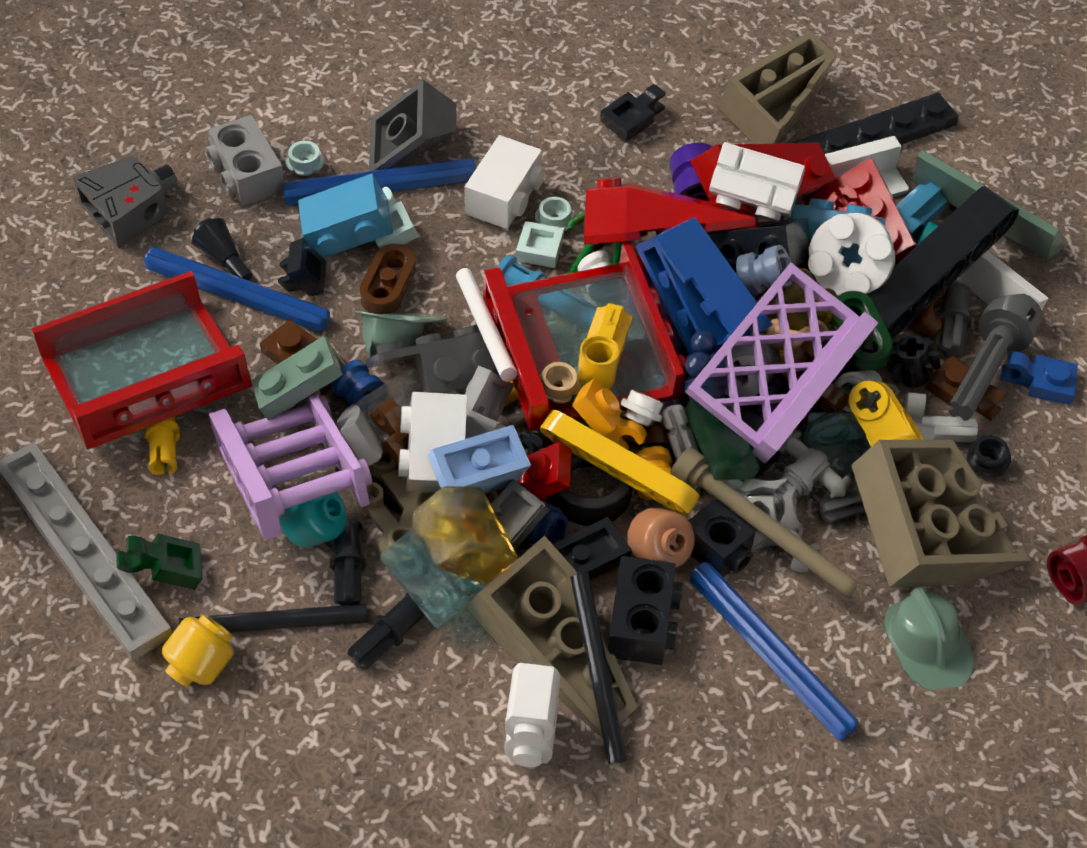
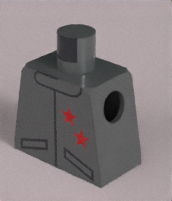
[73,157,178,248]

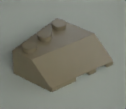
[851,440,1031,588]

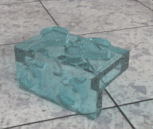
[380,518,485,628]

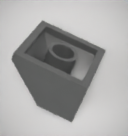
[369,80,457,171]

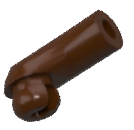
[912,290,946,338]

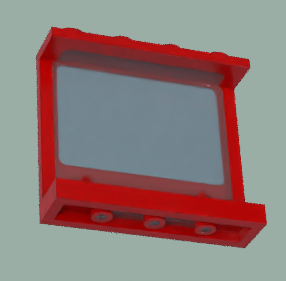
[483,241,688,432]
[31,271,253,450]

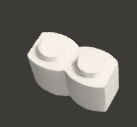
[504,663,561,767]

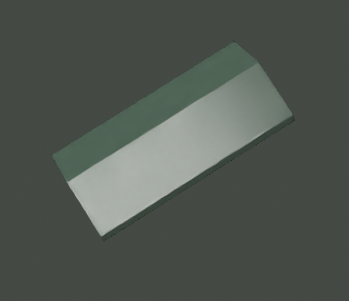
[913,150,1067,260]

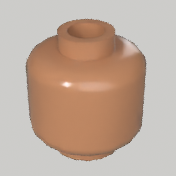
[627,508,695,568]

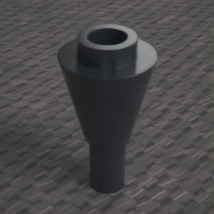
[191,218,253,280]

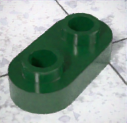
[831,291,892,370]

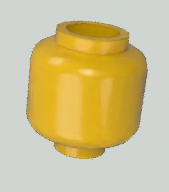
[162,614,234,687]

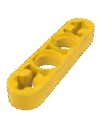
[539,410,700,516]

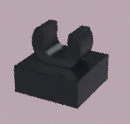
[278,238,327,296]

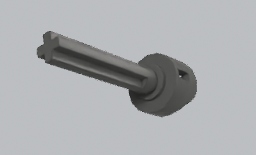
[949,294,1043,421]

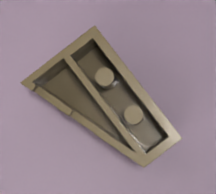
[719,31,836,144]

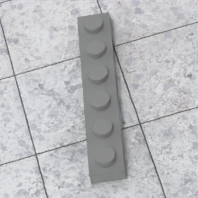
[0,442,172,661]

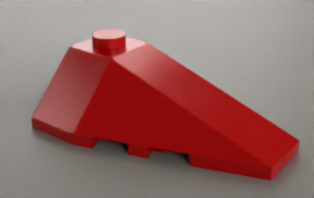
[584,177,759,245]

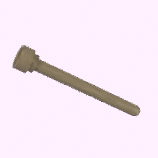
[670,447,857,595]

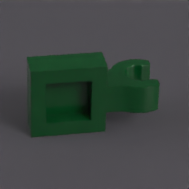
[116,533,203,590]

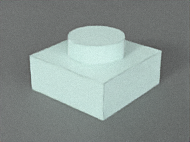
[516,221,564,268]

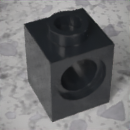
[688,499,755,577]

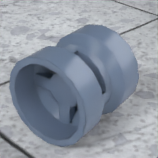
[736,245,793,296]

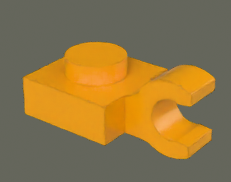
[572,378,647,450]

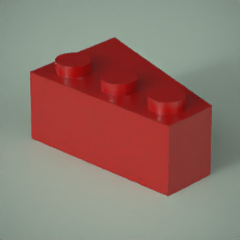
[690,143,836,213]

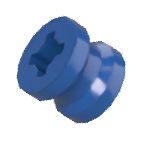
[330,360,385,413]

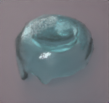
[802,411,871,479]

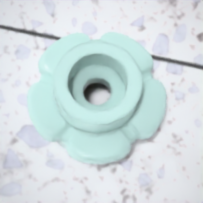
[285,141,324,176]
[535,197,574,231]

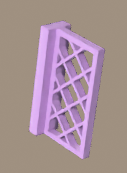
[685,262,878,463]

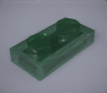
[685,399,760,480]

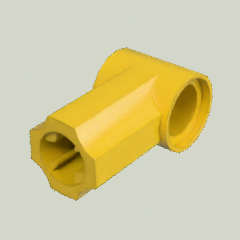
[577,303,633,389]

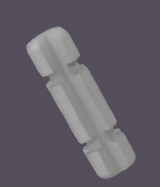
[660,404,700,489]

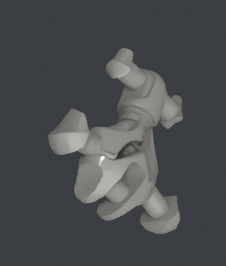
[710,430,852,573]

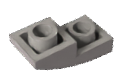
[336,405,383,466]

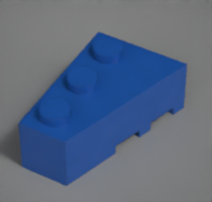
[635,217,773,355]

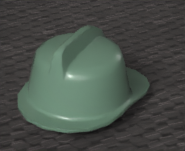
[354,310,447,357]
[883,587,974,690]

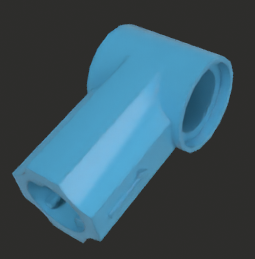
[897,182,947,244]

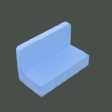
[428,425,531,509]

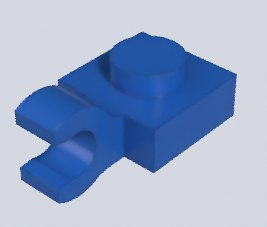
[1000,351,1078,405]

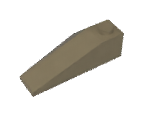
[466,536,638,739]

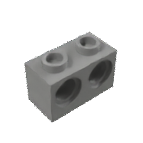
[205,115,284,207]

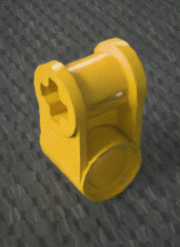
[849,381,924,447]

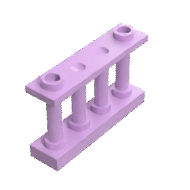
[209,393,372,541]

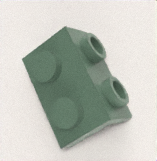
[251,336,345,421]

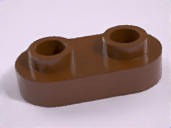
[360,244,416,314]

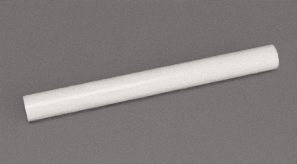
[456,268,517,382]

